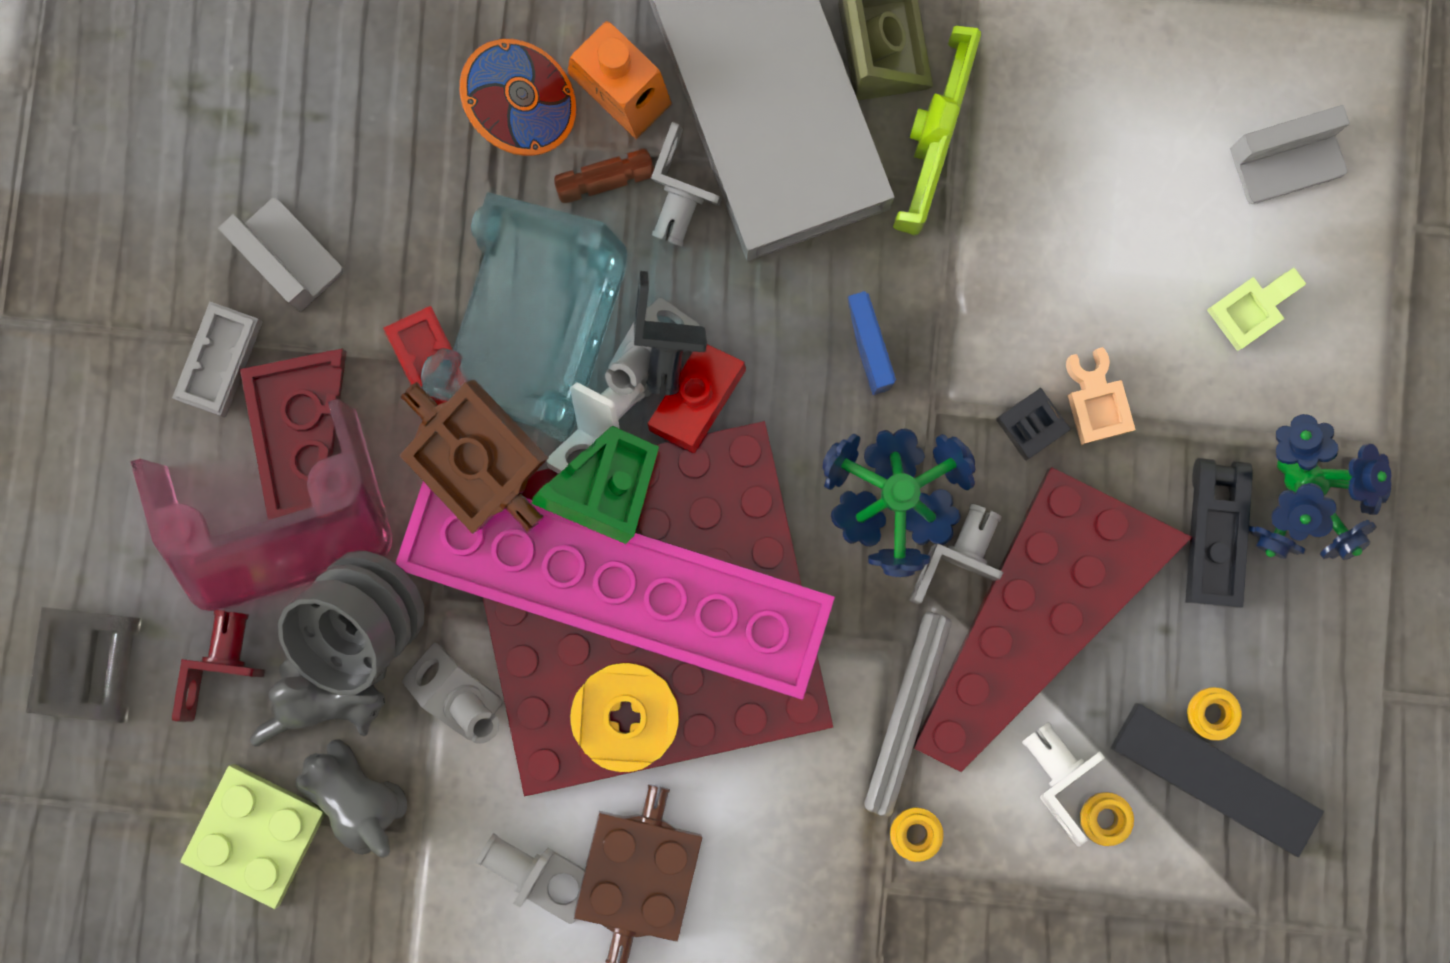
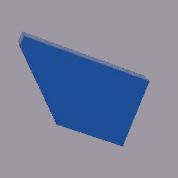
[847,291,896,395]

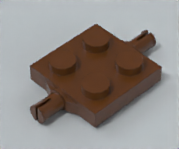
[399,379,549,534]
[574,784,703,963]

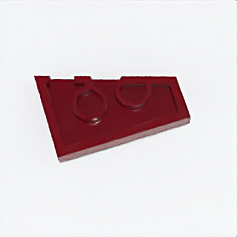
[240,348,347,523]

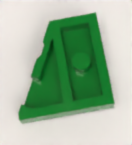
[531,426,659,544]

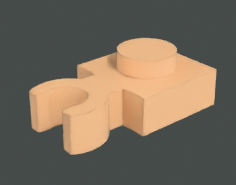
[1066,347,1136,445]

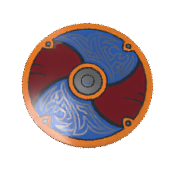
[459,39,576,156]

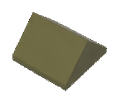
[838,0,933,101]

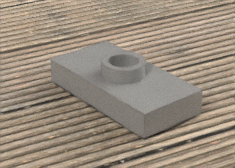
[172,302,263,418]

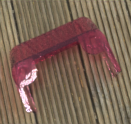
[130,399,392,611]

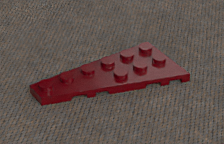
[913,467,1192,772]

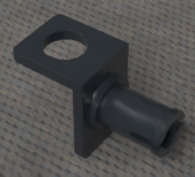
[633,271,707,395]

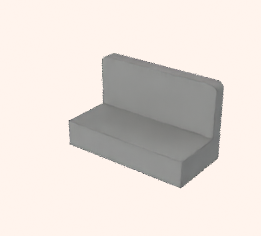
[1230,105,1350,204]
[218,198,344,312]

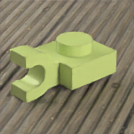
[1207,268,1306,351]

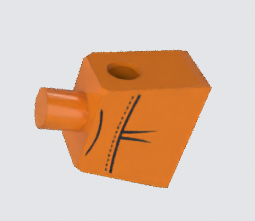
[567,21,672,139]

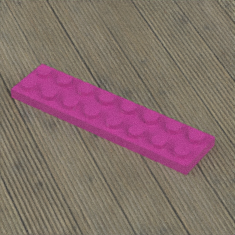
[395,481,835,700]

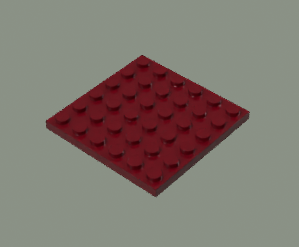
[483,421,834,797]

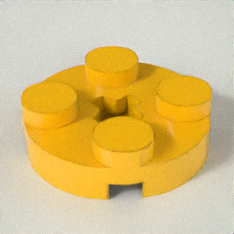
[571,663,679,772]

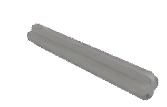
[864,612,952,816]

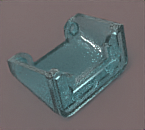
[421,192,627,441]

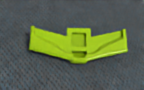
[893,26,981,235]

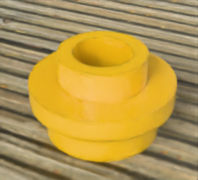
[1187,687,1242,740]
[1080,792,1134,846]
[890,807,944,862]

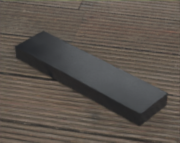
[1110,703,1324,857]

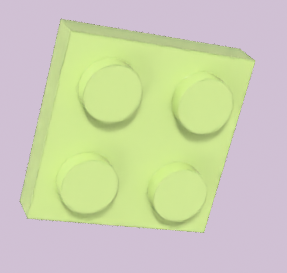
[180,764,326,909]

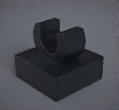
[996,387,1071,461]

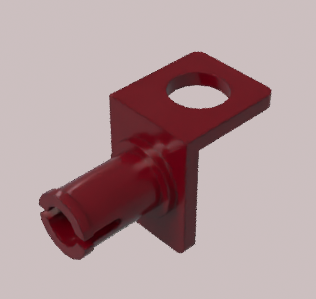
[172,610,265,722]

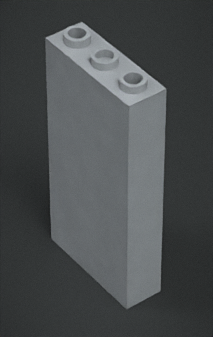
[649,0,895,261]

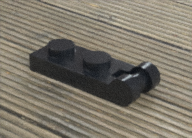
[1185,458,1253,608]

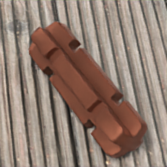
[554,149,654,204]

